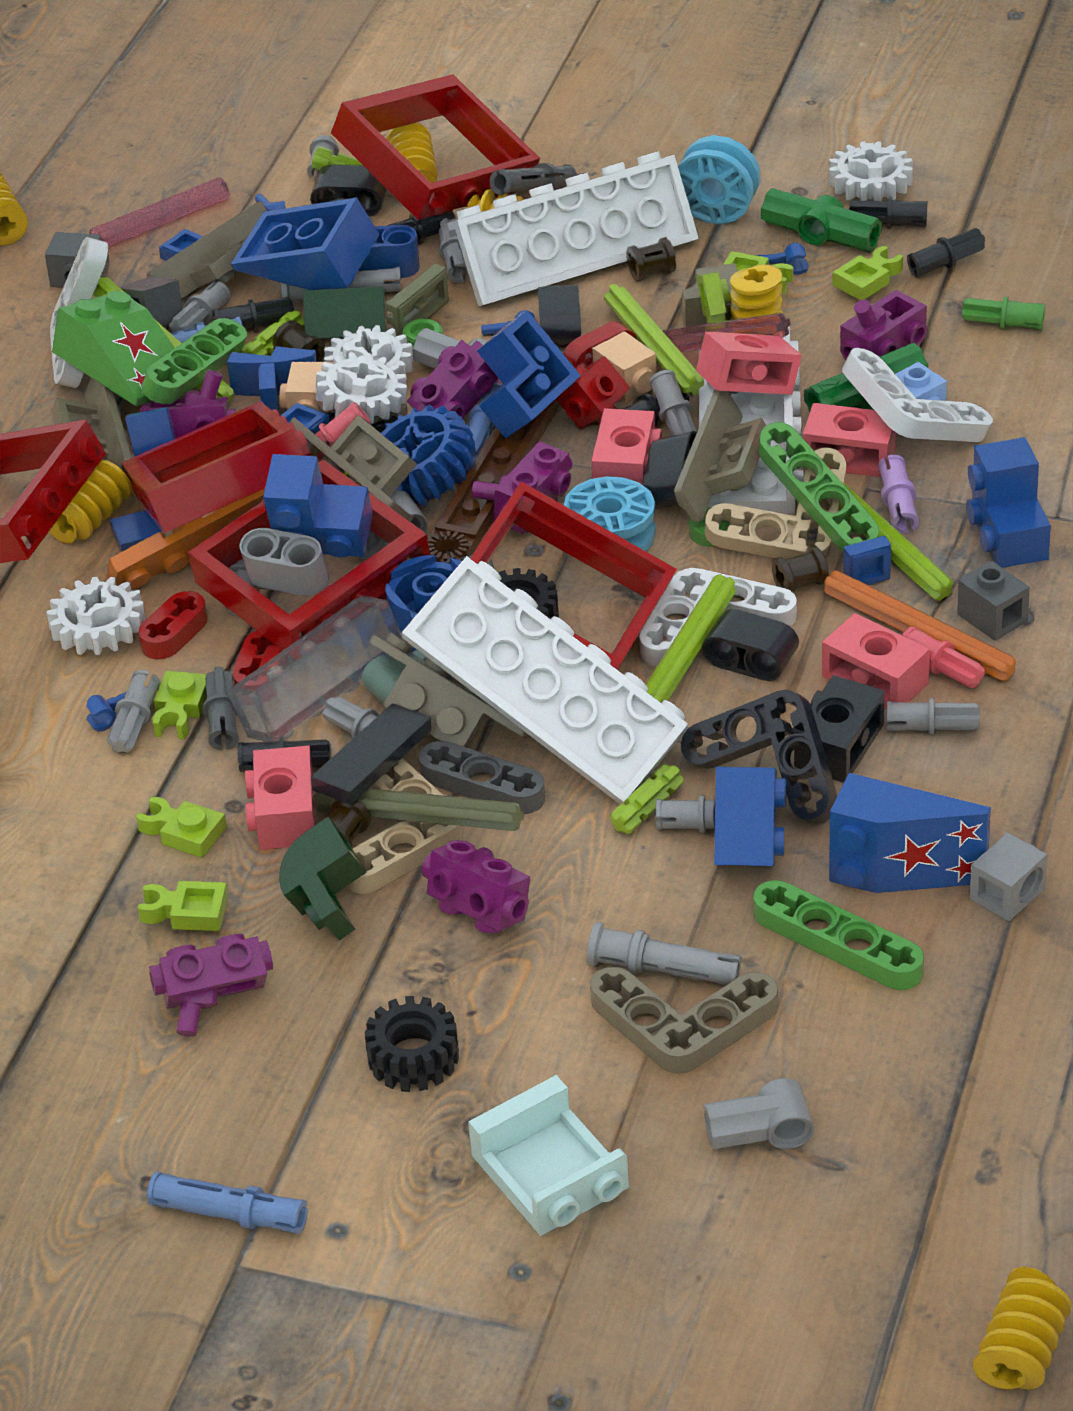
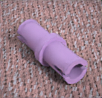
[878,455,920,534]

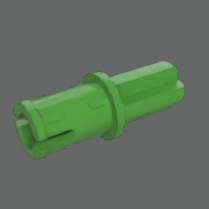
[962,296,1045,330]

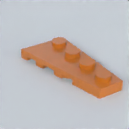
[106,489,265,590]

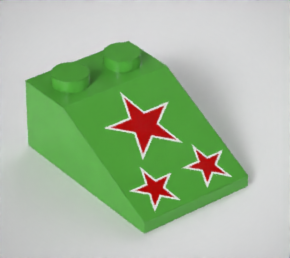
[52,291,195,406]

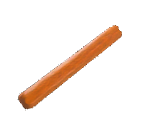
[824,571,1016,681]

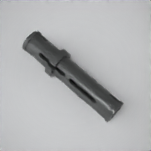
[490,163,577,195]

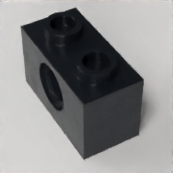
[792,675,885,783]

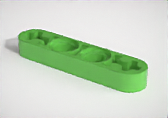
[142,318,247,404]
[758,422,879,553]
[753,880,924,990]

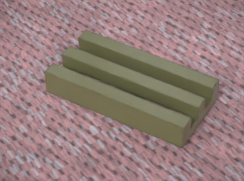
[385,264,449,336]

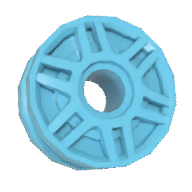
[678,135,761,224]
[564,476,656,551]

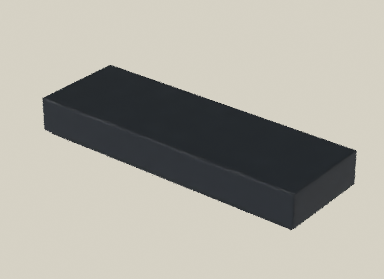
[311,703,432,805]

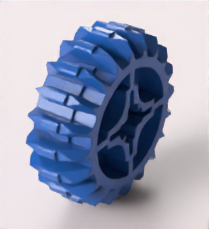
[381,405,477,507]

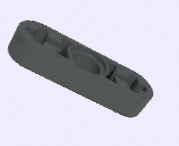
[419,741,545,814]

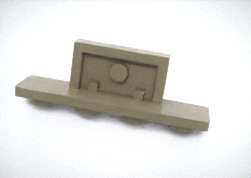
[146,201,267,299]
[51,378,134,474]
[674,389,767,523]
[289,415,417,522]
[369,632,532,748]

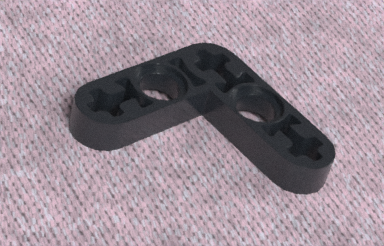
[681,689,837,824]

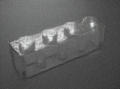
[227,595,402,742]

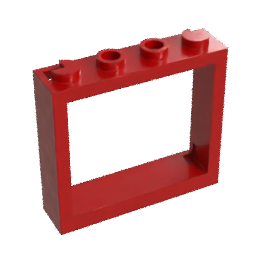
[331,74,541,220]
[121,401,310,533]
[0,419,106,563]
[188,460,430,661]
[470,481,677,671]

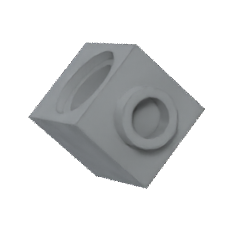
[970,832,1047,922]

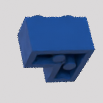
[477,310,580,439]
[966,437,1051,568]
[263,454,373,558]
[714,767,786,866]

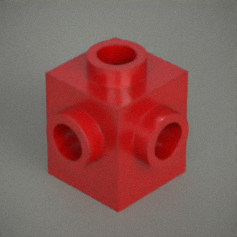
[556,355,630,429]

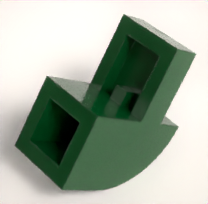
[279,817,367,940]

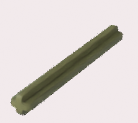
[313,788,524,831]

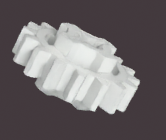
[829,141,913,201]
[324,325,413,380]
[315,352,407,424]
[47,577,146,655]

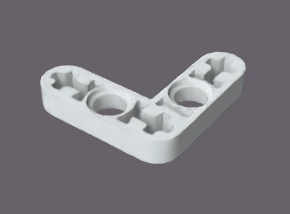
[50,237,108,388]
[842,348,993,442]
[639,568,797,666]

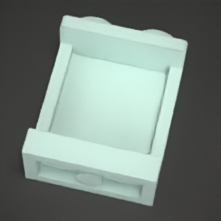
[468,1075,629,1236]

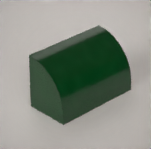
[303,286,387,338]

